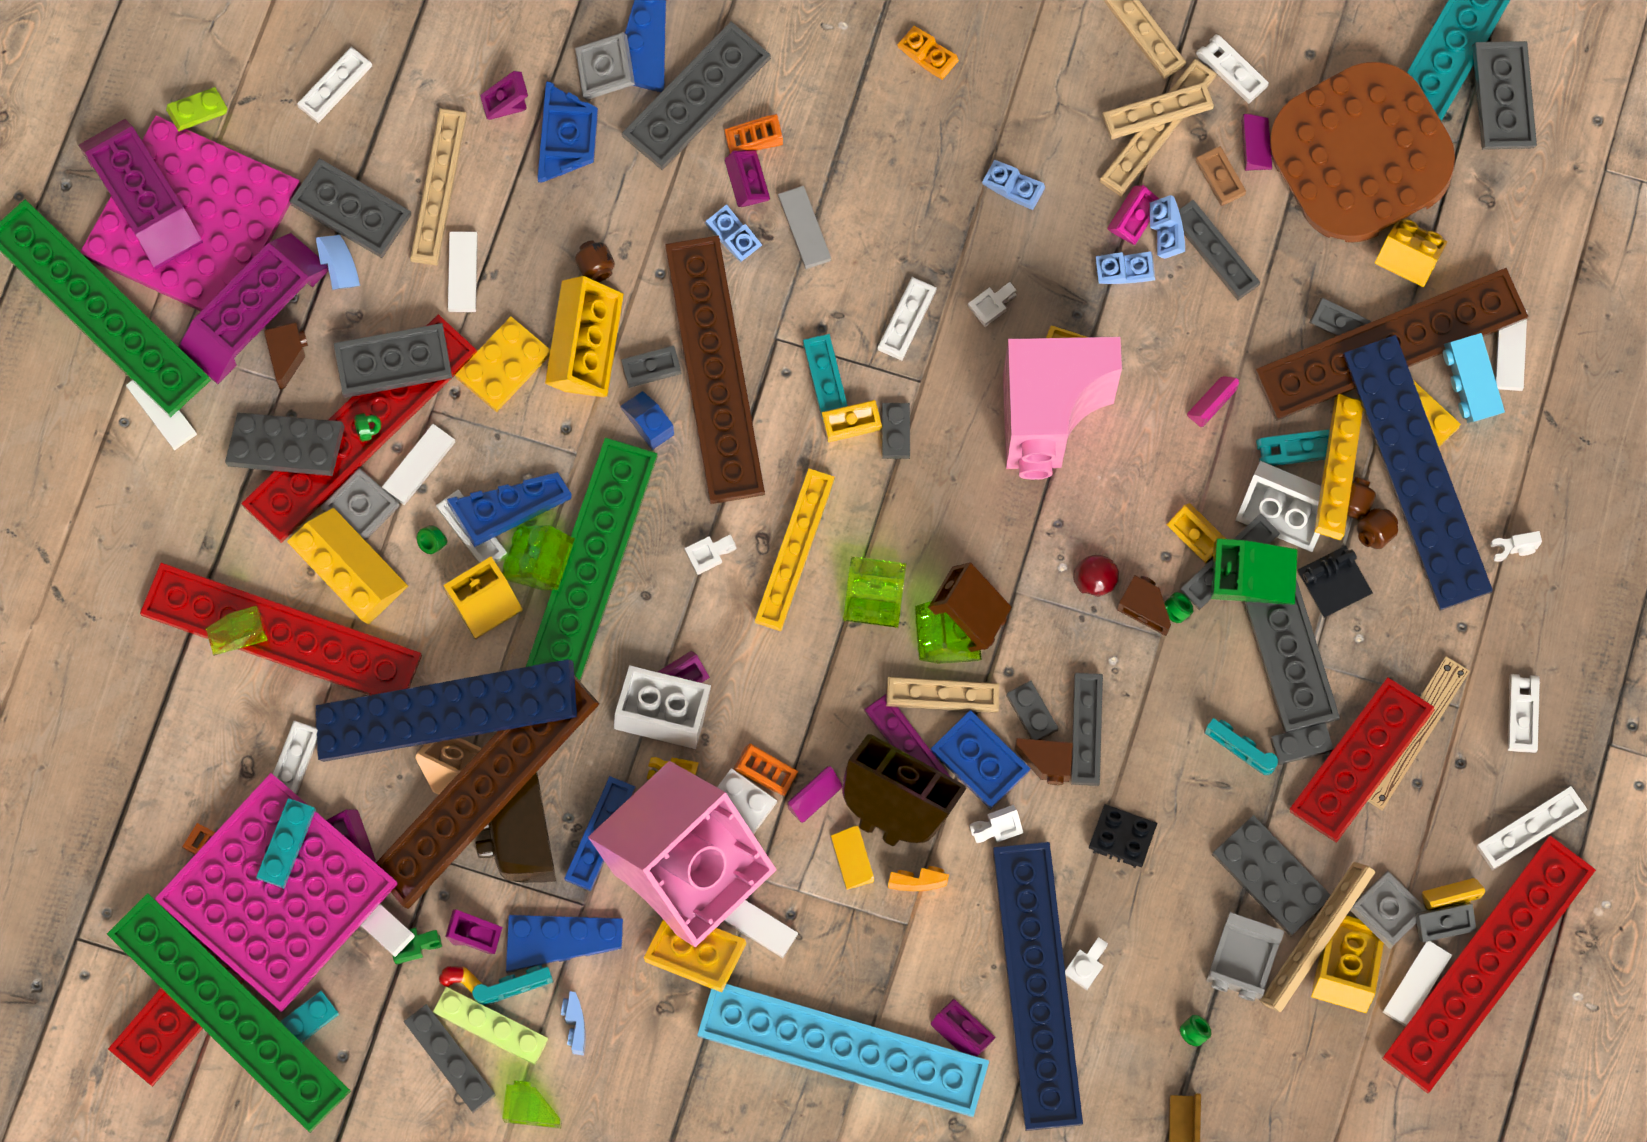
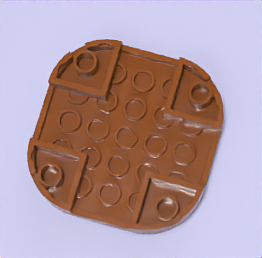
[1271,62,1455,243]

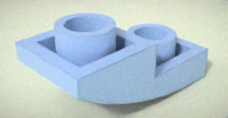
[982,160,1045,210]
[1150,195,1185,259]
[705,205,762,262]
[316,235,360,290]
[1096,251,1156,284]
[561,991,586,1056]

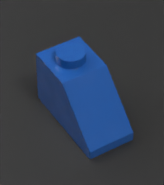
[620,391,674,450]

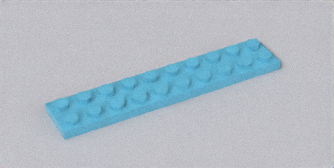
[697,984,989,1117]

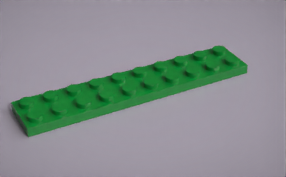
[0,199,211,418]
[526,438,658,682]
[107,893,351,1133]

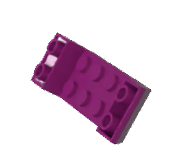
[78,119,203,269]
[179,233,329,384]

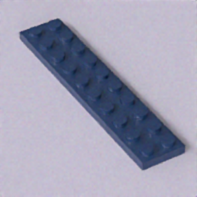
[1343,335,1493,611]
[316,659,577,762]
[993,842,1083,1131]

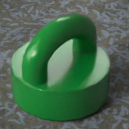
[354,413,381,442]
[416,525,448,554]
[1164,592,1194,623]
[1180,1015,1212,1047]

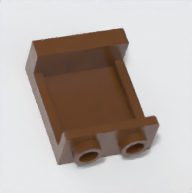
[928,562,1012,652]

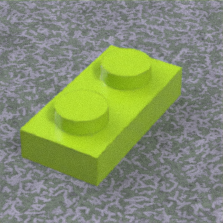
[166,87,228,131]

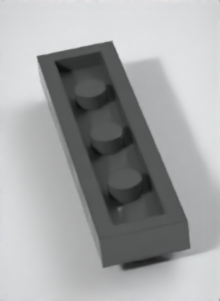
[1179,200,1260,300]
[1180,514,1280,610]
[1071,673,1103,786]
[403,1004,496,1113]

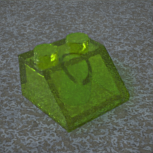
[915,601,982,664]

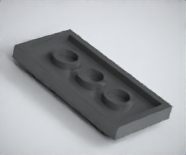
[1472,41,1537,150]
[290,158,411,258]
[334,323,452,398]
[225,413,345,476]
[1212,815,1330,937]

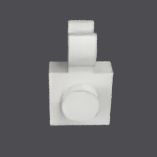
[968,282,1017,327]
[1490,531,1542,562]
[685,535,737,575]
[969,805,1023,843]
[1065,937,1108,990]

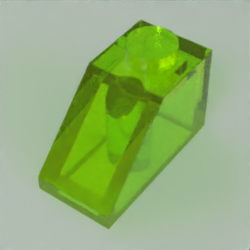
[206,606,268,656]
[502,1081,562,1129]

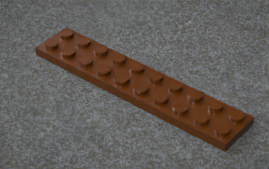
[665,235,765,504]
[1255,268,1529,421]
[376,675,600,909]

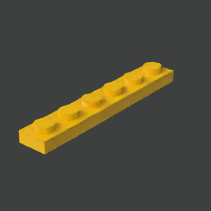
[1314,394,1363,540]
[755,468,835,631]

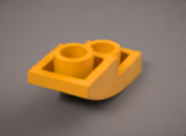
[897,26,959,80]
[888,866,949,891]

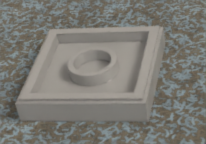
[575,32,635,100]
[321,468,400,541]
[1350,871,1428,949]

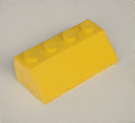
[545,276,624,397]
[287,508,408,625]

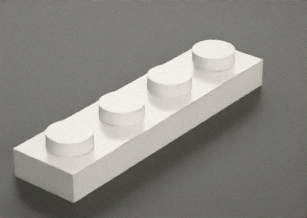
[1477,787,1587,870]

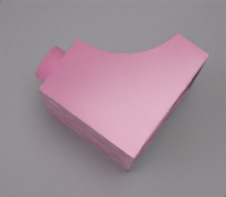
[1003,337,1122,480]
[588,761,776,947]

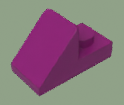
[480,71,528,120]
[445,909,503,954]

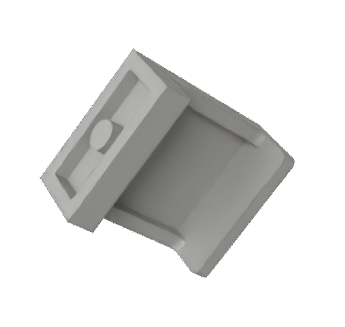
[1206,912,1284,1001]

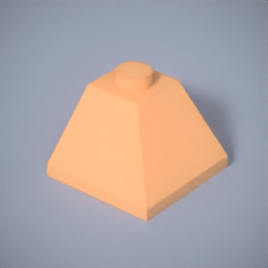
[415,738,482,795]

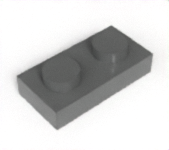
[1309,298,1371,336]
[621,346,682,388]
[882,403,910,459]
[1006,681,1059,740]
[1271,723,1334,765]
[1415,901,1477,942]

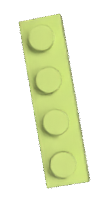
[433,987,548,1065]

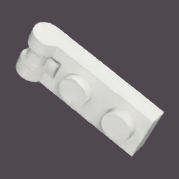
[1196,34,1269,104]
[1508,674,1540,753]

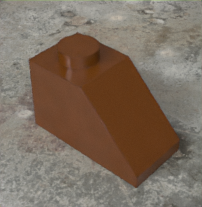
[264,322,308,389]
[1117,575,1171,636]
[1015,738,1073,785]

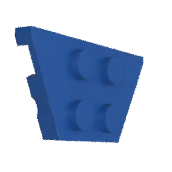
[538,82,598,183]

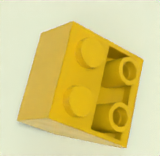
[1375,219,1448,287]
[443,556,523,639]

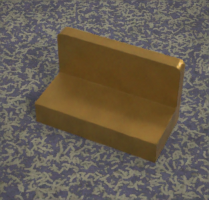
[1168,1093,1201,1142]

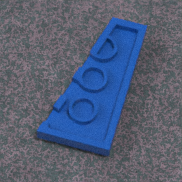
[625,0,666,92]
[447,472,572,547]
[506,915,623,973]

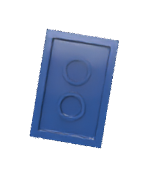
[931,710,1031,810]

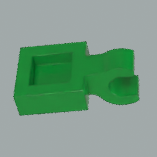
[392,928,442,964]

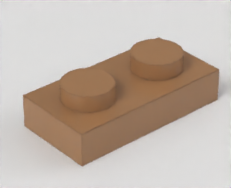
[1196,146,1246,206]

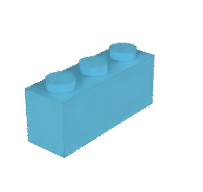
[1443,333,1505,423]

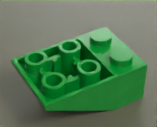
[1211,538,1298,605]

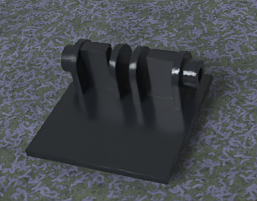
[1297,546,1373,618]
[1089,804,1158,869]

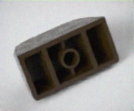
[842,734,967,846]
[475,772,556,883]

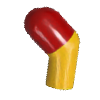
[439,966,482,993]

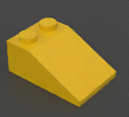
[1311,915,1384,1013]

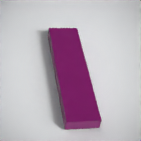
[864,694,951,777]

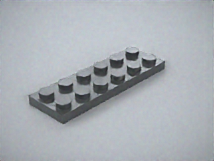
[622,22,771,170]
[1244,578,1340,733]

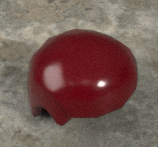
[1074,555,1119,597]

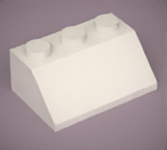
[1236,461,1321,552]
[614,665,711,749]

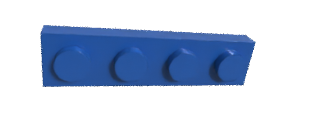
[564,776,636,891]

